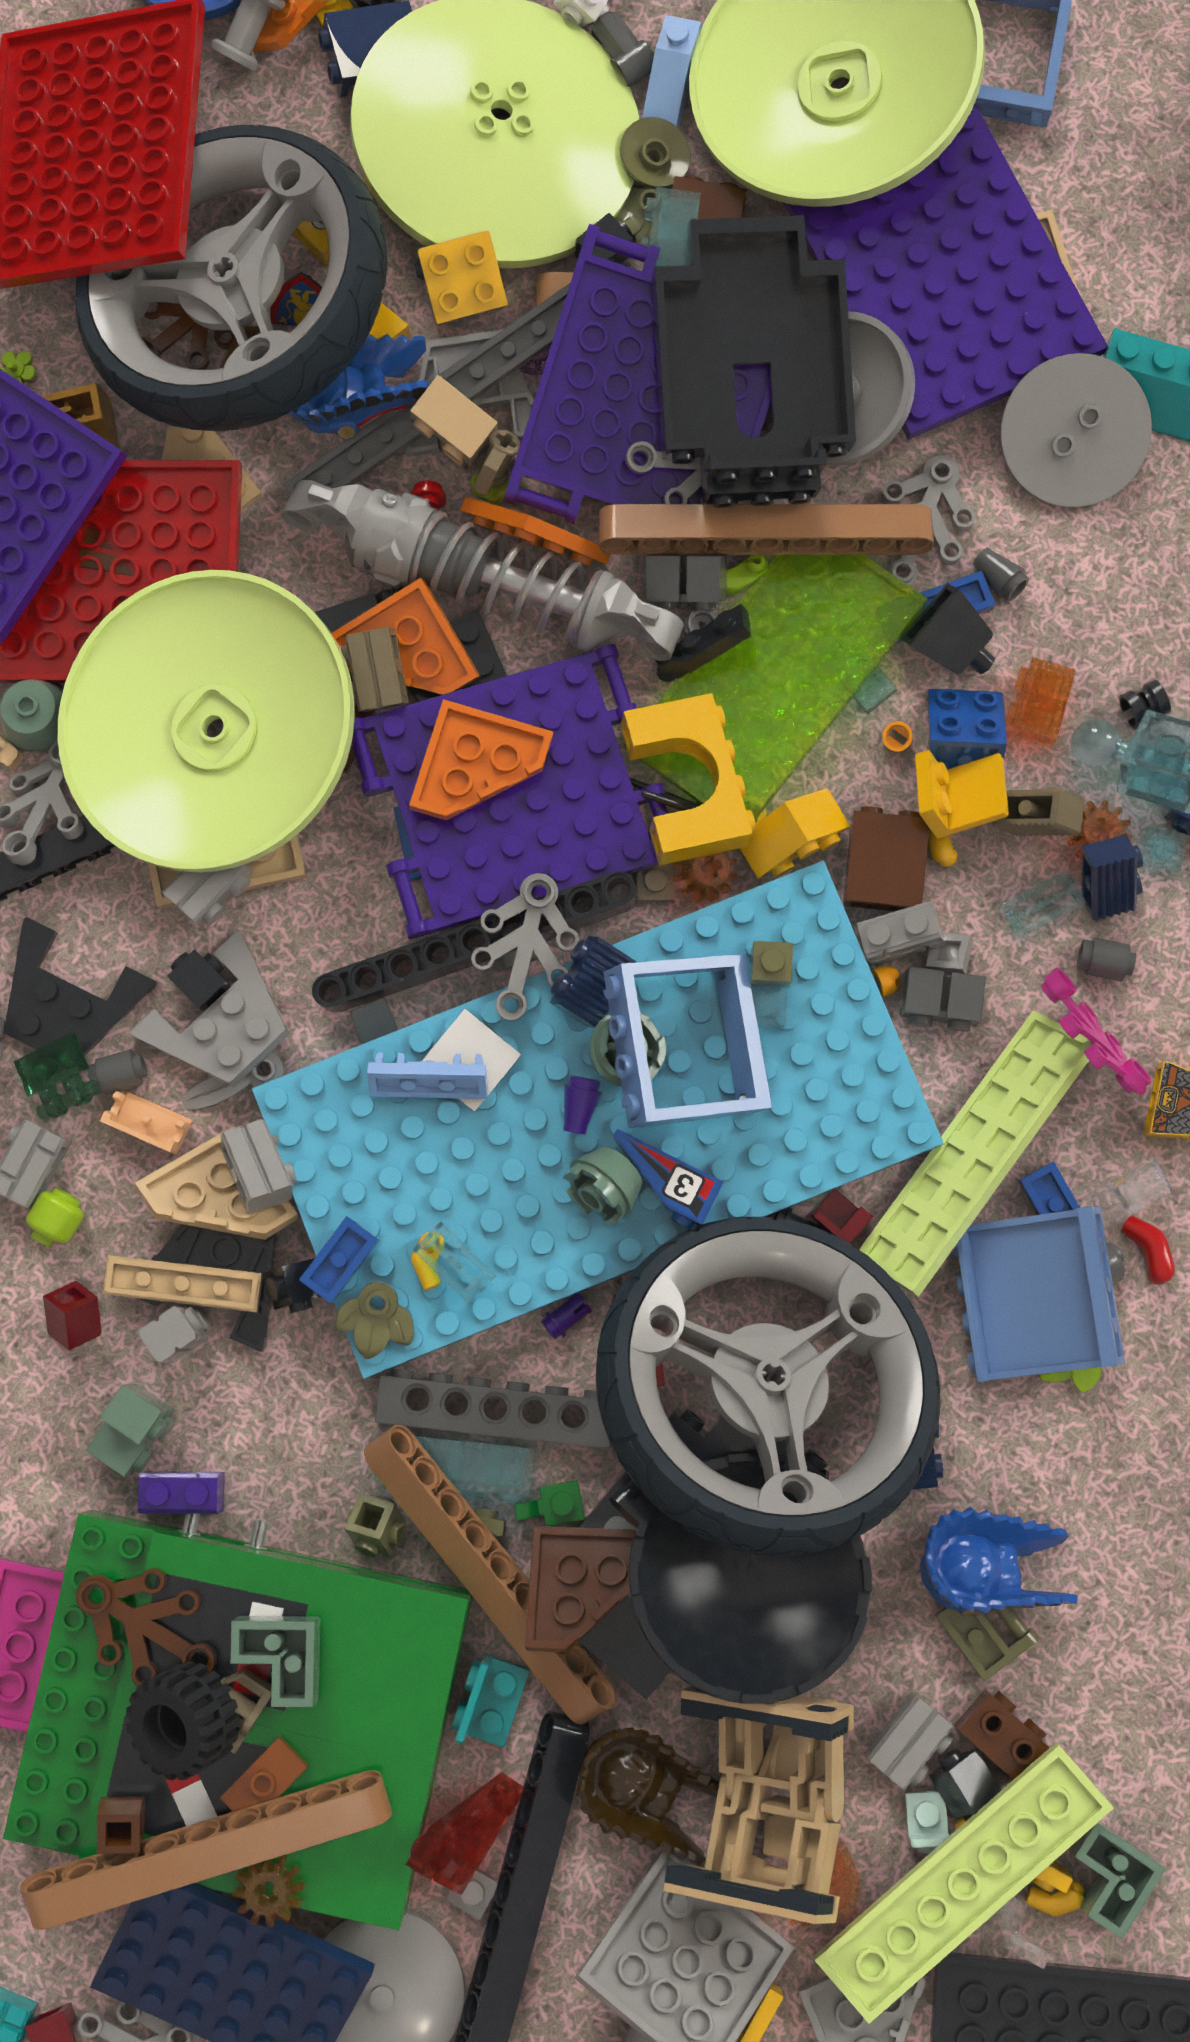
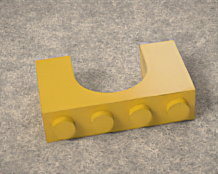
[620,693,756,866]

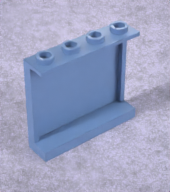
[952,1206,1125,1382]

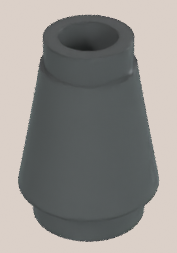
[973,547,1029,601]

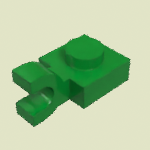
[514,1480,585,1527]

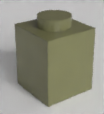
[750,941,793,989]

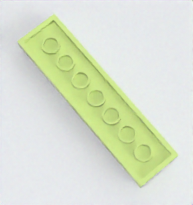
[814,1742,1114,2024]

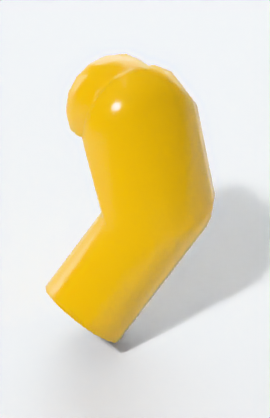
[928,830,958,867]
[411,1231,445,1292]
[1023,1880,1085,1917]

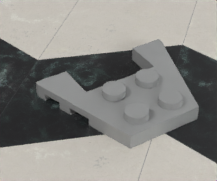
[405,330,534,457]
[129,930,289,1087]

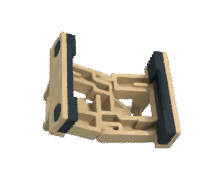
[663,1686,854,1924]

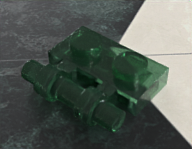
[13,1033,100,1120]

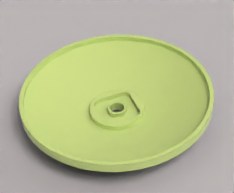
[350,0,639,269]
[689,0,985,207]
[58,570,355,873]

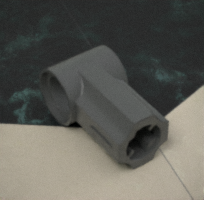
[591,11,654,87]

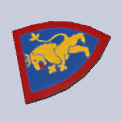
[270,272,322,326]

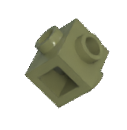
[344,1493,406,1557]

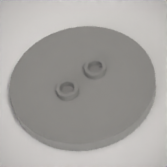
[1000,353,1152,507]

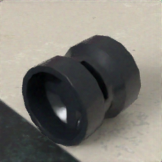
[1119,680,1171,729]

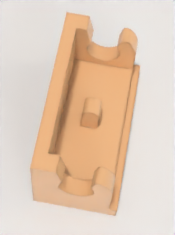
[100,1091,193,1155]

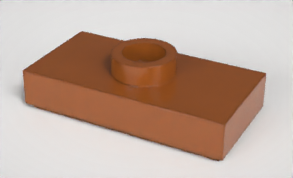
[220,1735,309,1812]

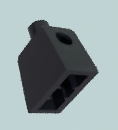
[900,583,995,675]

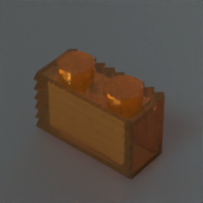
[1005,657,1076,748]

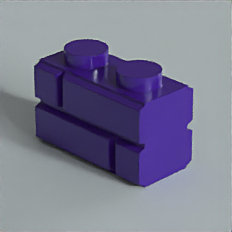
[138,1471,225,1514]

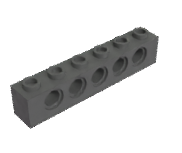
[375,1368,610,1449]

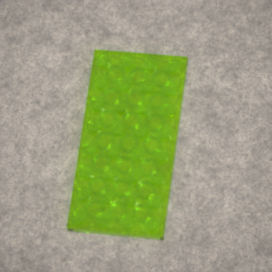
[624,555,928,820]

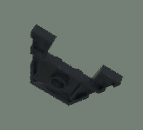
[4,916,158,1068]
[138,1224,277,1352]

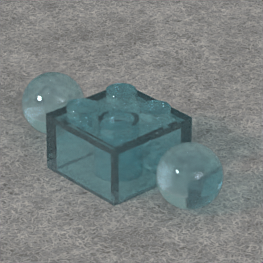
[1071,709,1190,814]

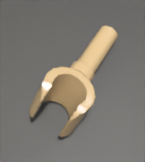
[0,736,23,771]

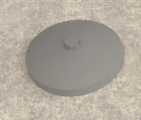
[769,311,915,466]
[323,1910,465,2042]

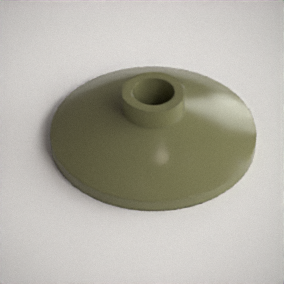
[620,117,691,188]

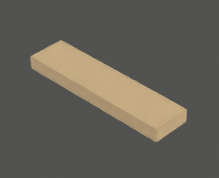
[102,1255,263,1312]

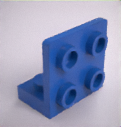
[927,689,1007,770]

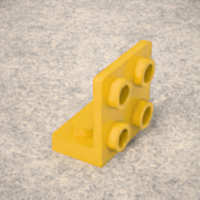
[418,231,508,324]
[915,750,1009,839]

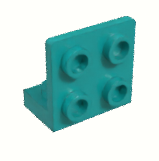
[451,1654,530,1748]

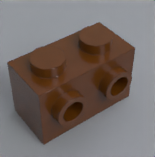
[954,1689,1050,1780]

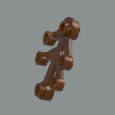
[141,302,235,370]
[76,1568,217,1686]

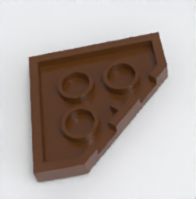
[525,1526,636,1652]

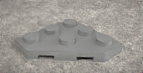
[797,1976,926,2042]

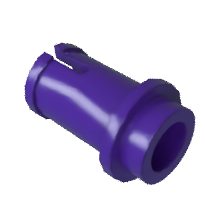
[541,1293,592,1339]

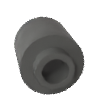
[1077,937,1136,982]
[87,1049,148,1096]

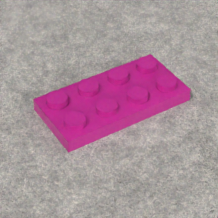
[0,1558,64,1732]

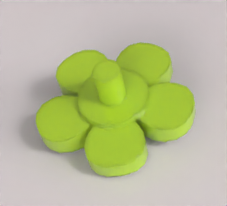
[0,350,36,384]

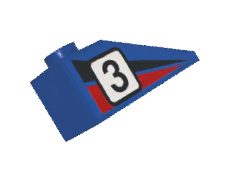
[614,1129,724,1229]

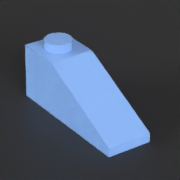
[642,15,702,128]

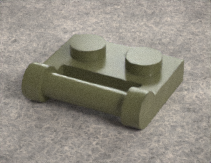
[934,1607,1039,1682]

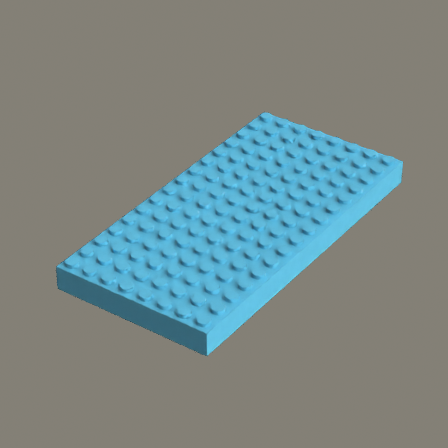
[252,860,944,1379]

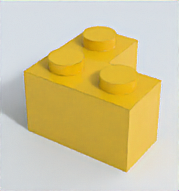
[740,788,851,879]

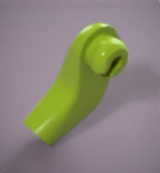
[726,555,769,595]

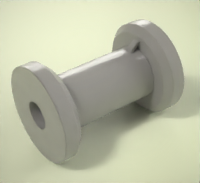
[209,0,286,72]

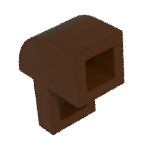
[97,1797,145,1854]

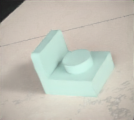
[904,1790,950,1854]

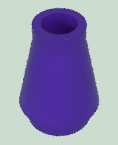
[563,1075,602,1135]

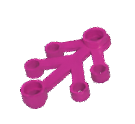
[1041,967,1151,1095]

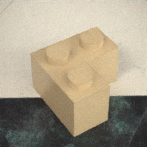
[410,375,498,468]

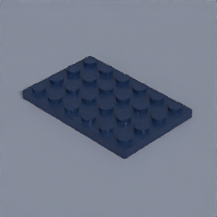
[90,1883,375,2042]

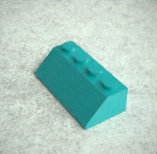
[1103,328,1190,442]

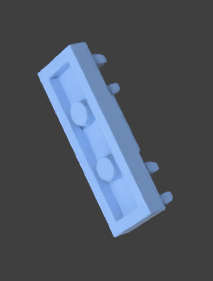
[367,1052,488,1099]

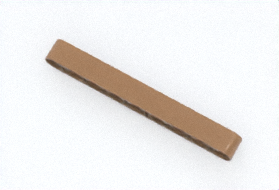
[598,504,934,555]
[364,1425,616,1725]
[20,1770,393,1930]

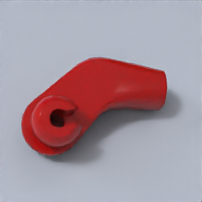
[1120,1214,1175,1285]

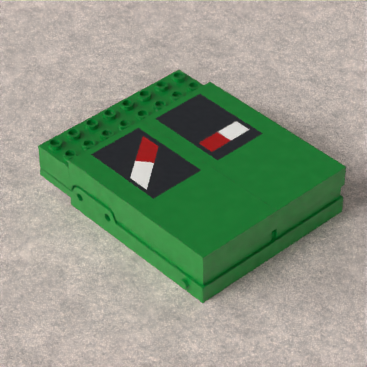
[3,1510,473,1930]

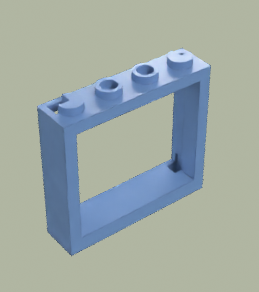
[975,0,1072,127]
[603,954,772,1128]

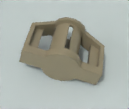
[473,429,521,496]
[220,1668,272,1754]

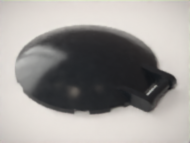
[609,1453,872,1704]

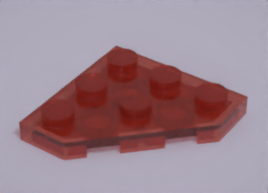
[405,1772,524,1895]

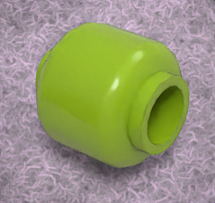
[26,1187,84,1247]

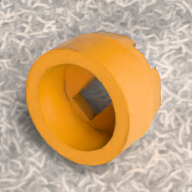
[882,721,913,752]
[871,966,901,998]

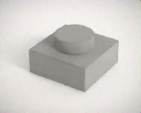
[926,933,973,975]
[446,1862,498,1920]

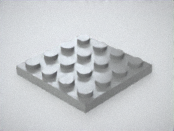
[574,1850,795,2042]

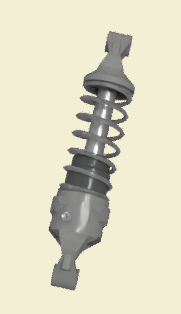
[282,480,684,661]

